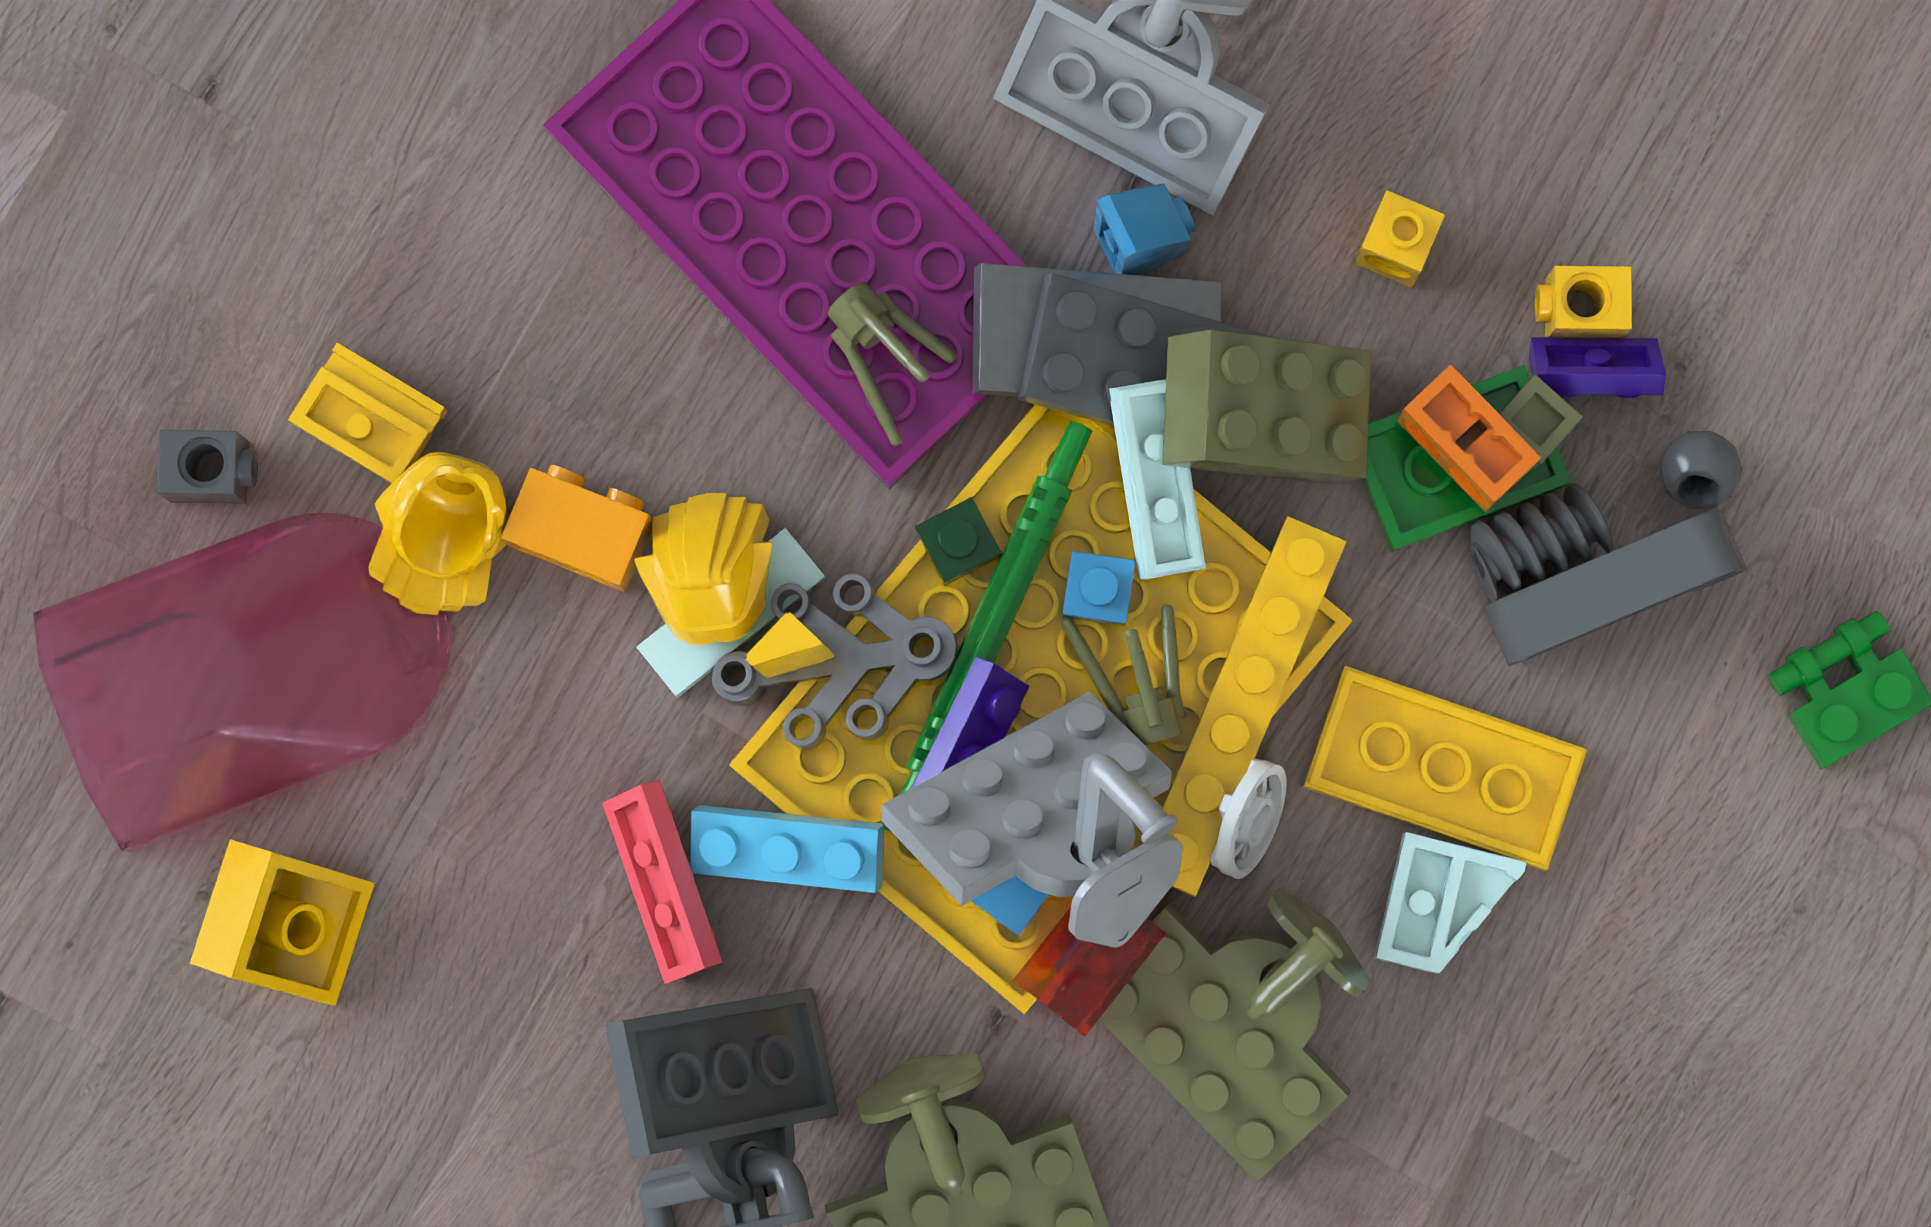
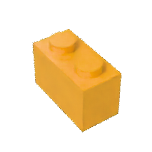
[501,465,652,593]

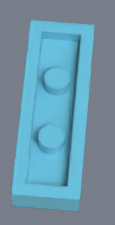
[690,805,885,893]

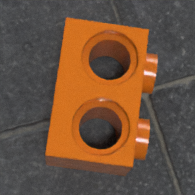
[1397,364,1541,513]

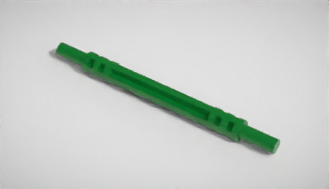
[885,421,1093,832]

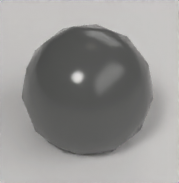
[1659,431,1742,509]

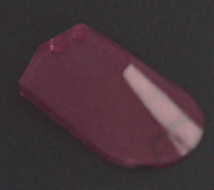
[33,513,451,852]

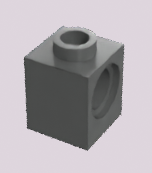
[157,430,258,504]

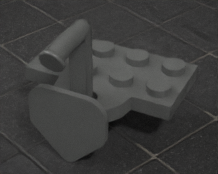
[605,988,839,1227]

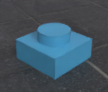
[1062,551,1135,626]

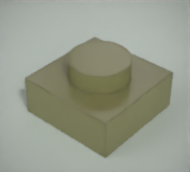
[1499,375,1583,467]

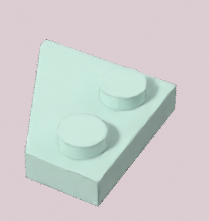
[1374,832,1527,974]

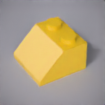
[190,839,375,1006]

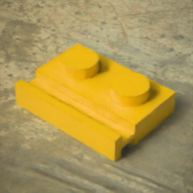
[288,343,448,484]

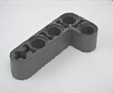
[1484,509,1747,666]

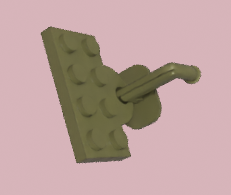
[1075,888,1371,1183]
[824,1054,1110,1227]

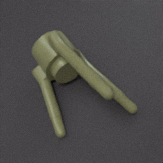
[827,281,956,446]
[1061,604,1186,745]

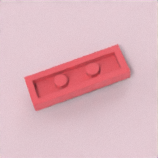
[602,780,723,984]

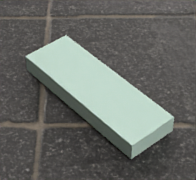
[1109,379,1206,579]
[636,528,826,698]

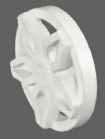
[1210,758,1287,879]

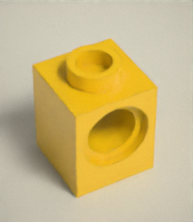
[1354,190,1445,288]
[1534,266,1632,338]

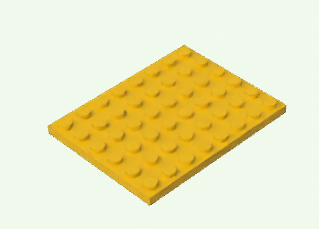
[729,404,1353,1015]

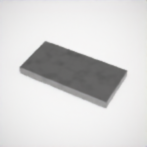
[972,263,1221,397]

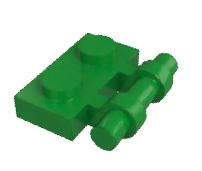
[1767,611,1931,769]

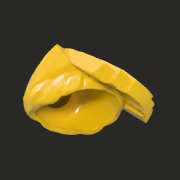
[368,452,508,615]
[634,493,773,645]

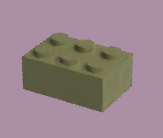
[1162,329,1371,483]

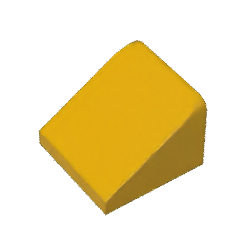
[745,612,835,679]

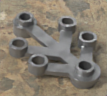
[712,574,958,750]

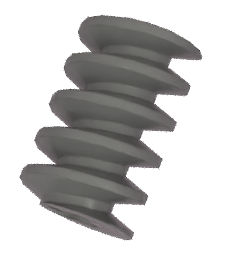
[1470,483,1613,602]

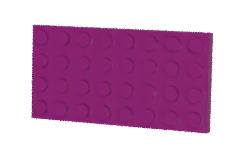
[543,0,1028,489]

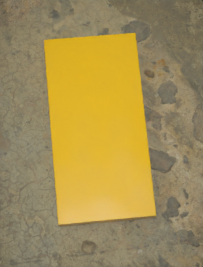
[1302,665,1587,871]

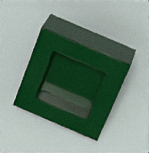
[915,497,1002,586]

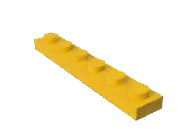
[1162,516,1347,897]

